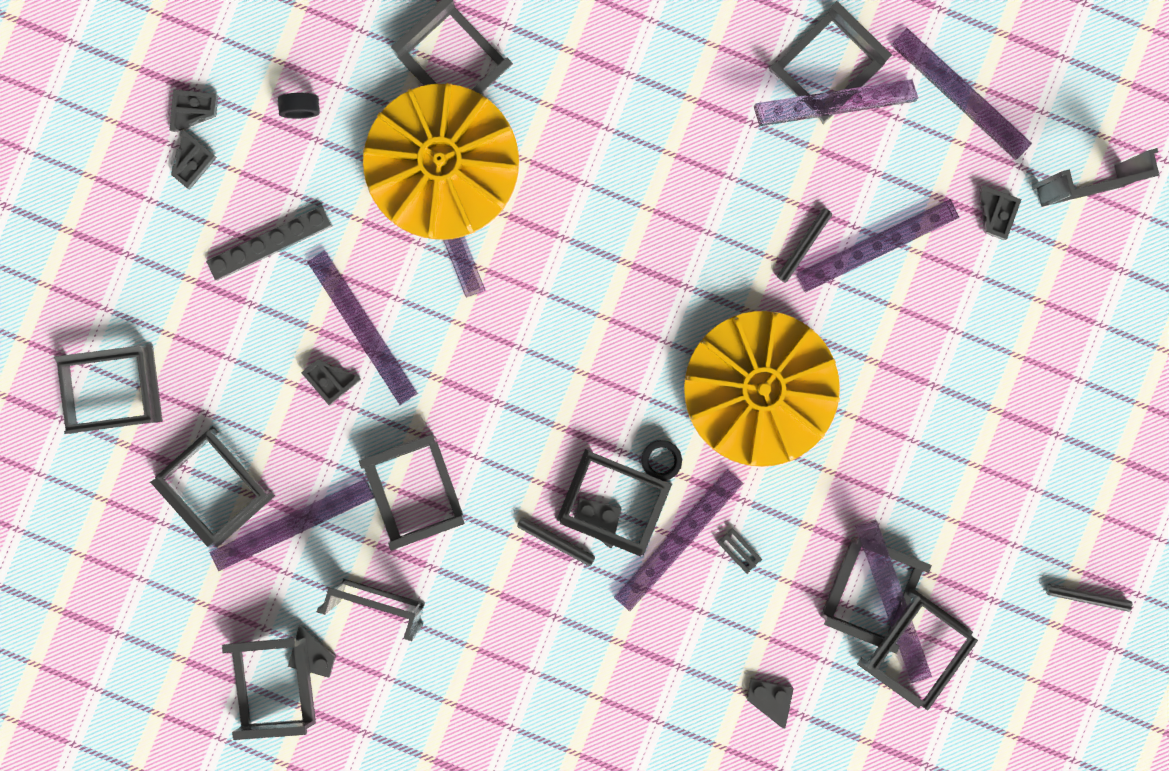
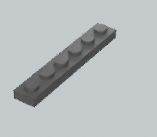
[206,206,333,281]

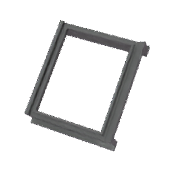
[391,0,513,94]
[769,1,892,125]
[1032,148,1160,207]
[54,345,163,434]
[150,426,275,548]
[359,434,465,551]
[557,449,672,557]
[820,536,932,654]
[316,578,425,642]
[857,587,978,711]
[222,637,316,740]

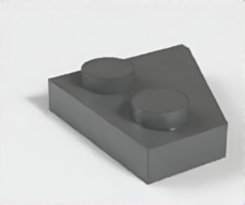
[169,89,219,132]
[171,130,217,190]
[979,185,1022,241]
[301,359,361,406]
[575,498,622,548]
[288,625,337,678]
[746,678,794,729]

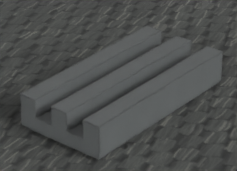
[717,528,763,574]

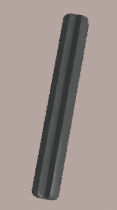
[777,208,833,283]
[517,517,595,566]
[1046,584,1133,612]

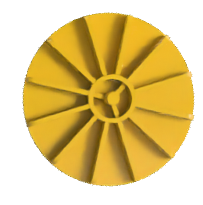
[363,83,519,240]
[684,311,840,467]

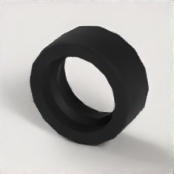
[278,92,320,119]
[641,440,683,481]

